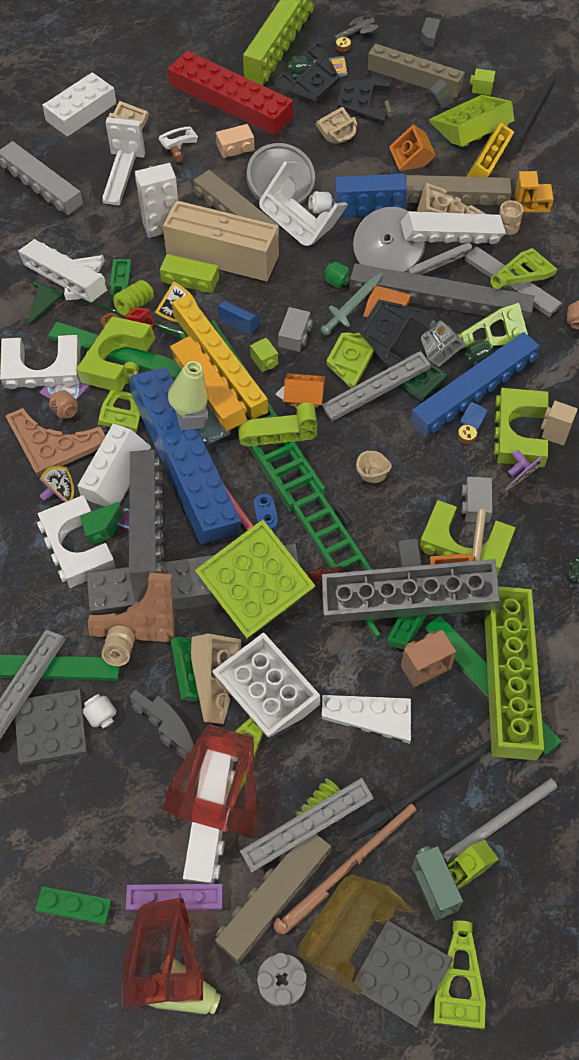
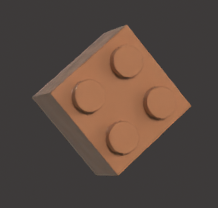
[401,630,456,687]

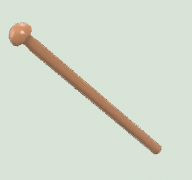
[273,804,417,934]

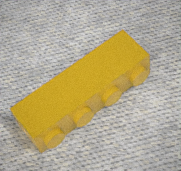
[466,122,514,177]

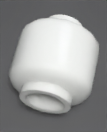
[308,191,335,215]
[83,694,116,729]

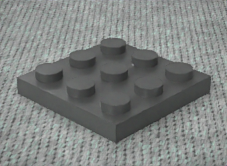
[15,689,88,766]
[351,920,453,1028]

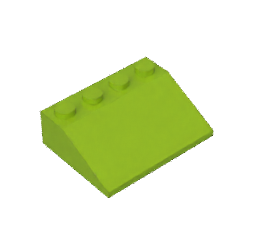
[429,95,515,147]

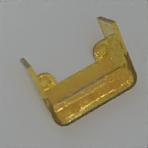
[298,875,413,995]

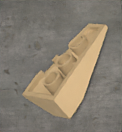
[417,183,485,214]
[191,634,241,724]

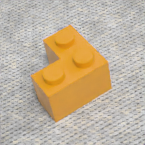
[514,171,553,212]

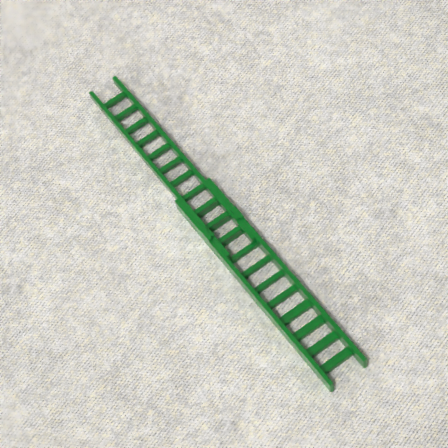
[180,320,399,640]

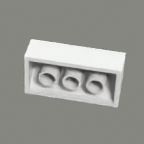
[78,423,151,507]

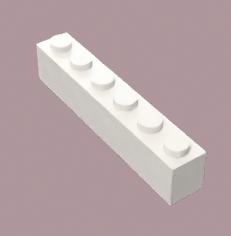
[400,211,506,244]
[18,239,107,302]
[183,737,239,884]

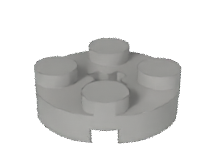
[257,953,307,1007]

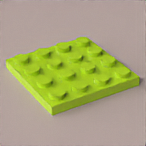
[195,520,315,639]

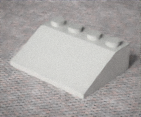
[212,633,320,738]

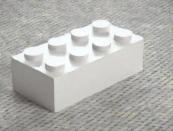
[42,72,117,137]
[135,163,179,238]

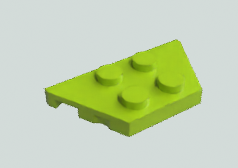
[326,332,375,388]

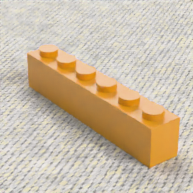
[170,336,247,432]

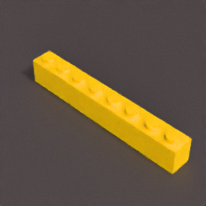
[172,294,268,420]

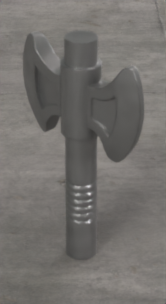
[333,16,379,42]

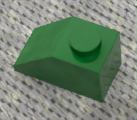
[80,502,125,545]

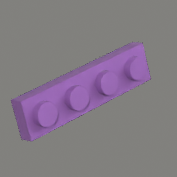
[126,884,223,911]

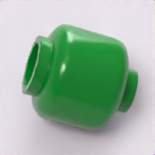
[323,261,351,288]

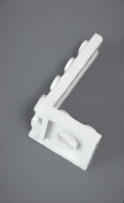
[103,117,145,205]

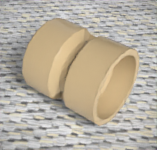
[499,201,523,235]
[102,625,135,666]

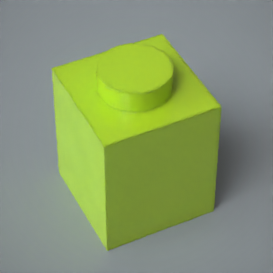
[470,68,495,95]
[250,338,278,372]

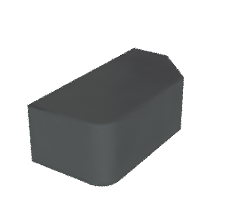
[421,17,441,47]
[430,78,455,108]
[398,539,422,567]

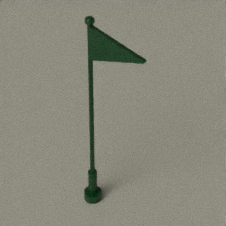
[28,280,189,341]

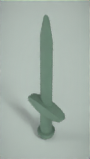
[321,273,383,335]

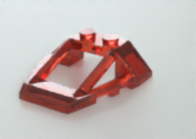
[163,725,258,835]
[120,898,203,1011]

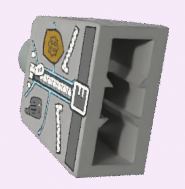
[421,320,466,367]

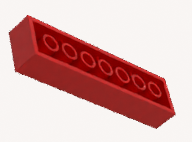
[168,51,293,135]

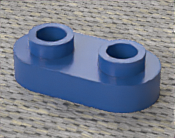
[254,494,278,531]

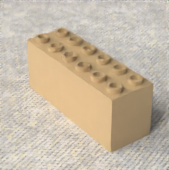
[163,200,279,282]

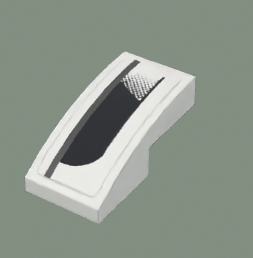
[159,127,198,150]

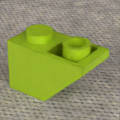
[447,840,499,890]

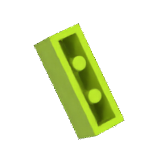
[160,254,219,293]

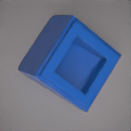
[460,402,488,431]

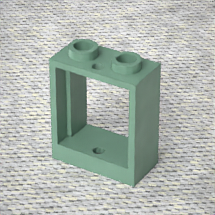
[412,846,463,921]

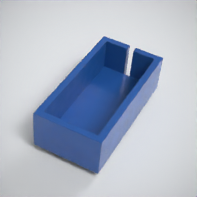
[334,174,407,218]

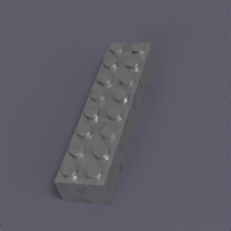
[129,449,164,601]
[322,559,500,623]

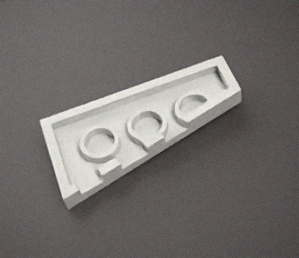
[322,695,411,744]

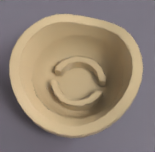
[356,451,392,483]

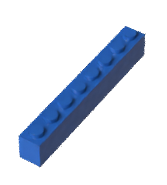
[411,332,540,436]

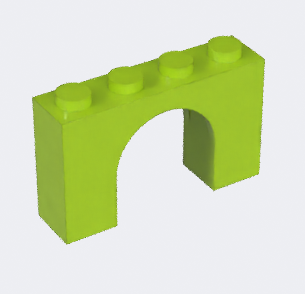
[76,316,155,392]
[494,388,548,467]
[419,500,516,577]

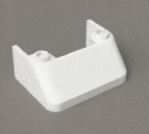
[259,161,348,246]

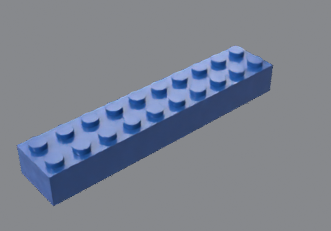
[129,367,241,545]

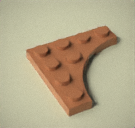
[6,408,106,477]
[88,573,175,642]

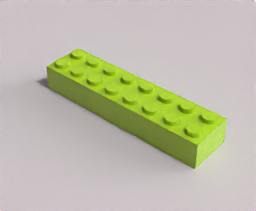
[243,0,314,86]
[484,586,544,760]

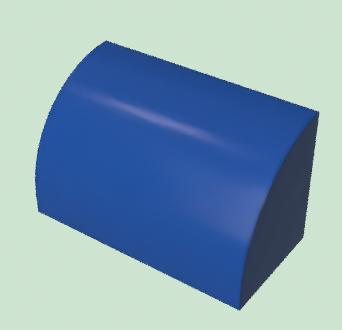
[218,301,260,335]

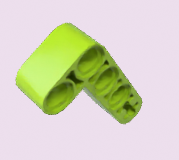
[238,403,317,446]

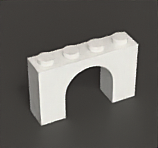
[0,335,81,389]
[37,495,116,588]

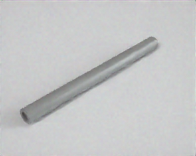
[442,779,557,865]

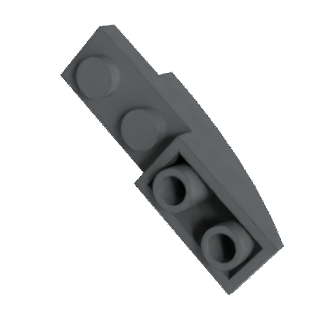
[130,690,197,762]

